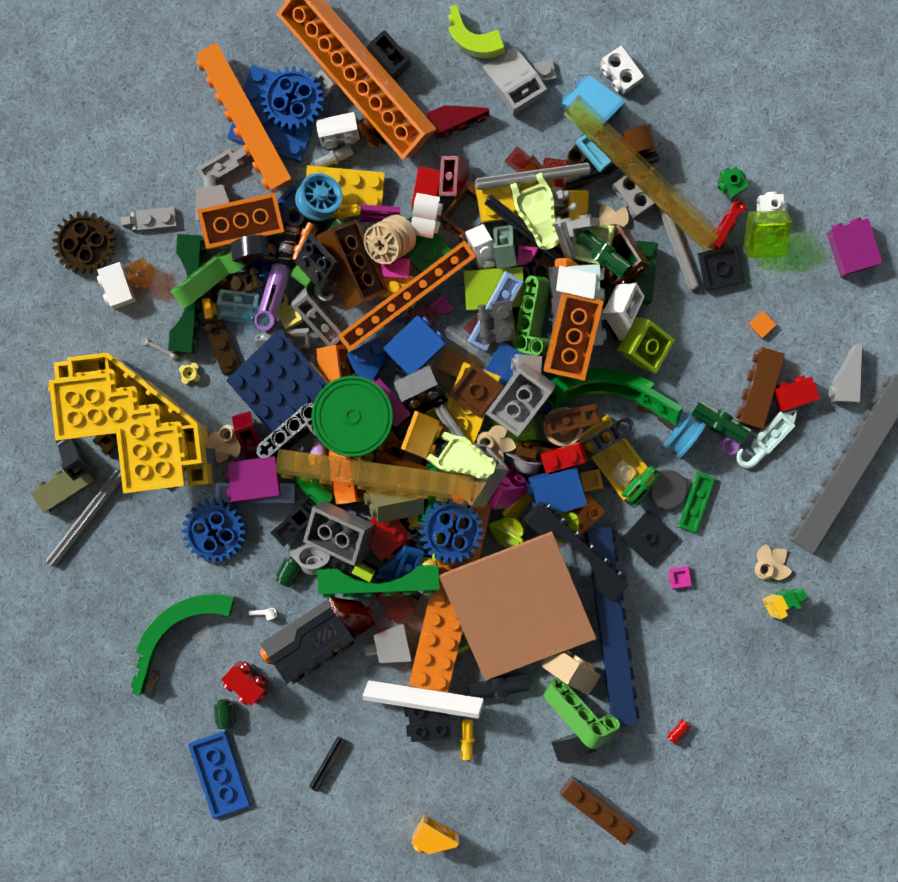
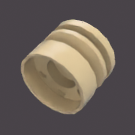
[364,215,416,264]

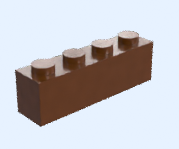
[735,347,785,430]
[559,776,637,845]

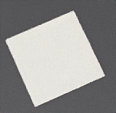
[556,266,596,299]

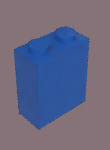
[383,315,445,375]
[526,466,587,515]

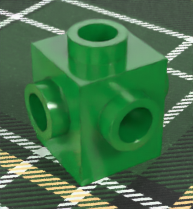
[716,166,750,201]

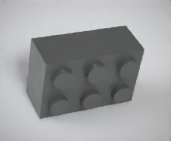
[303,501,375,566]

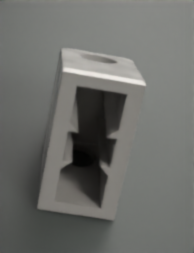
[196,175,231,222]
[364,623,412,663]

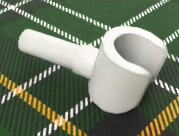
[249,608,277,620]

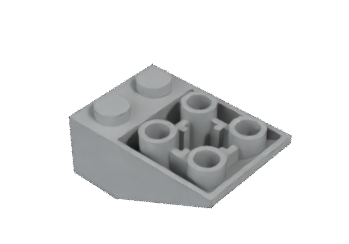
[482,47,547,116]

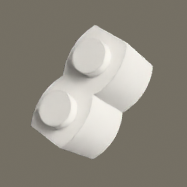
[411,193,443,239]

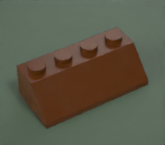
[316,219,389,309]

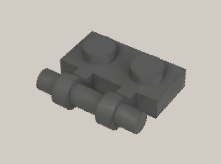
[477,300,516,345]

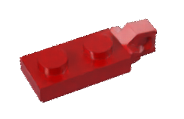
[707,199,747,249]

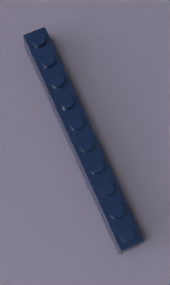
[586,527,640,727]

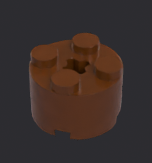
[614,123,658,161]

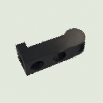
[56,439,89,481]

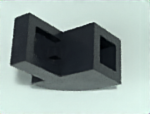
[231,235,278,265]
[270,504,310,548]

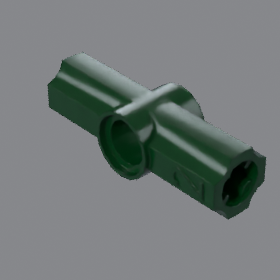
[576,229,633,279]
[692,400,751,445]

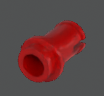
[667,719,691,745]

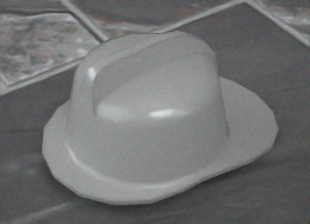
[506,448,543,477]
[290,538,330,575]

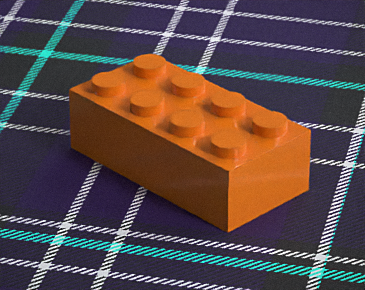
[197,193,285,250]
[543,292,604,381]

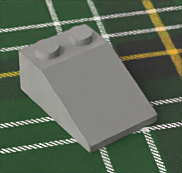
[486,361,556,437]

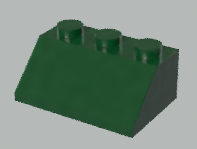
[611,241,658,304]

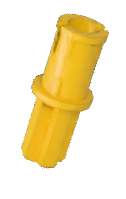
[327,204,361,220]
[459,719,475,760]

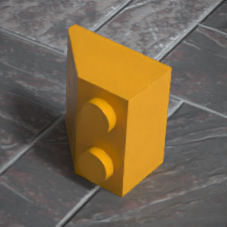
[401,411,443,459]
[412,814,459,854]

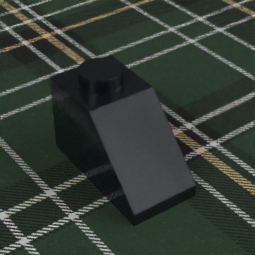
[551,733,597,761]

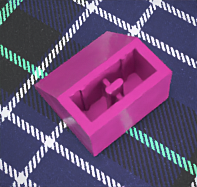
[488,463,529,509]

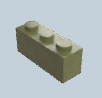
[31,463,98,513]

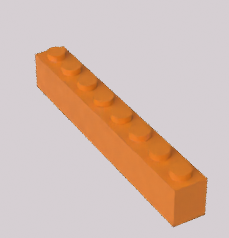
[196,42,293,193]
[338,240,476,352]
[316,345,366,505]

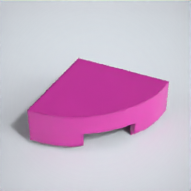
[517,246,538,266]
[428,294,455,315]

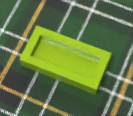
[352,562,376,582]

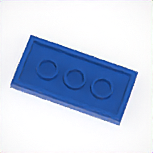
[484,342,558,415]
[188,730,251,819]

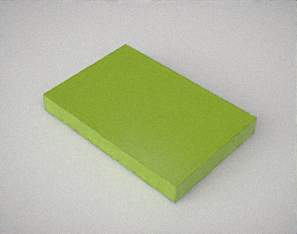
[464,266,524,310]

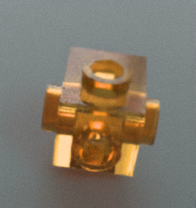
[124,257,156,289]

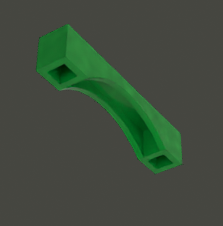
[317,565,439,598]

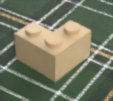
[541,650,601,695]

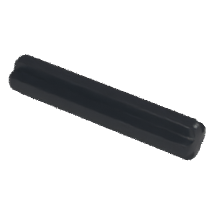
[309,736,346,792]

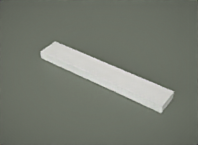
[363,680,484,719]

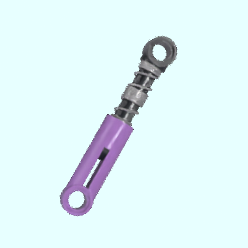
[255,207,307,332]

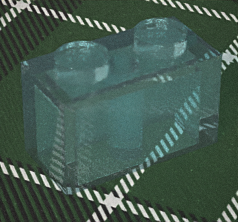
[217,289,259,324]

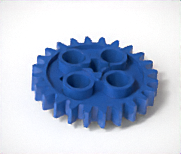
[261,66,325,131]
[418,498,484,563]
[181,499,247,563]

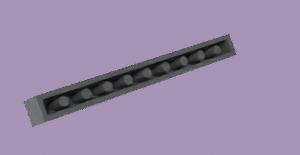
[789,374,898,553]

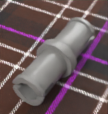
[314,144,354,167]

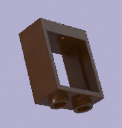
[441,180,489,243]
[600,225,650,287]

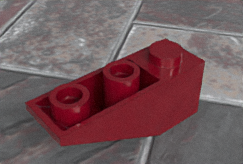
[427,105,490,139]

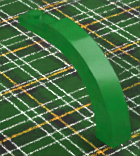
[546,368,683,425]
[131,593,236,696]

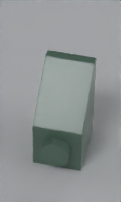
[493,225,517,268]

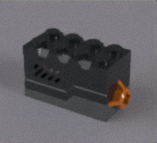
[260,598,357,684]

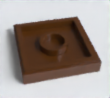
[449,363,504,418]

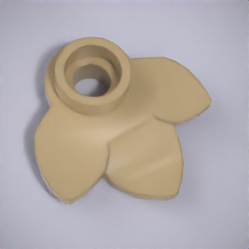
[599,204,629,227]
[205,425,241,463]
[477,425,516,463]
[754,544,792,580]

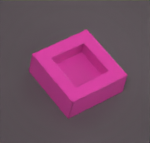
[668,566,691,589]

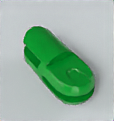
[621,466,660,507]
[296,470,333,504]

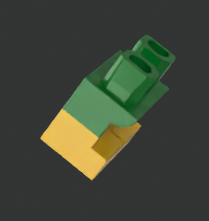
[762,588,808,619]

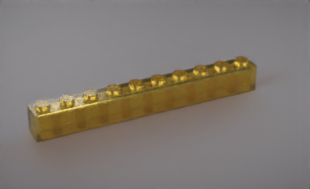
[563,95,718,250]
[275,449,477,505]

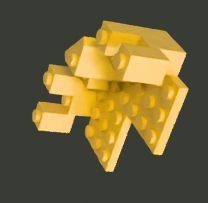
[49,353,214,493]

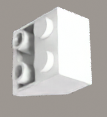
[316,112,360,149]
[603,283,645,341]

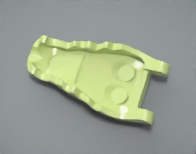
[510,172,559,250]
[426,432,496,480]

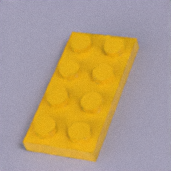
[306,165,385,208]
[475,180,559,223]
[440,362,501,444]
[578,414,648,501]

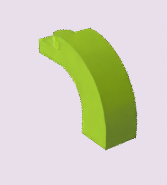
[448,4,506,59]

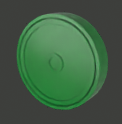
[312,376,393,457]

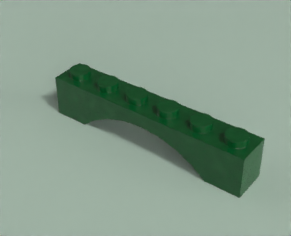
[168,234,207,354]

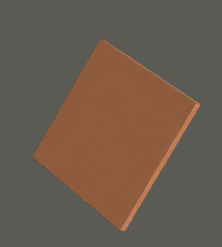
[439,532,596,680]

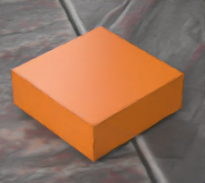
[748,311,776,339]

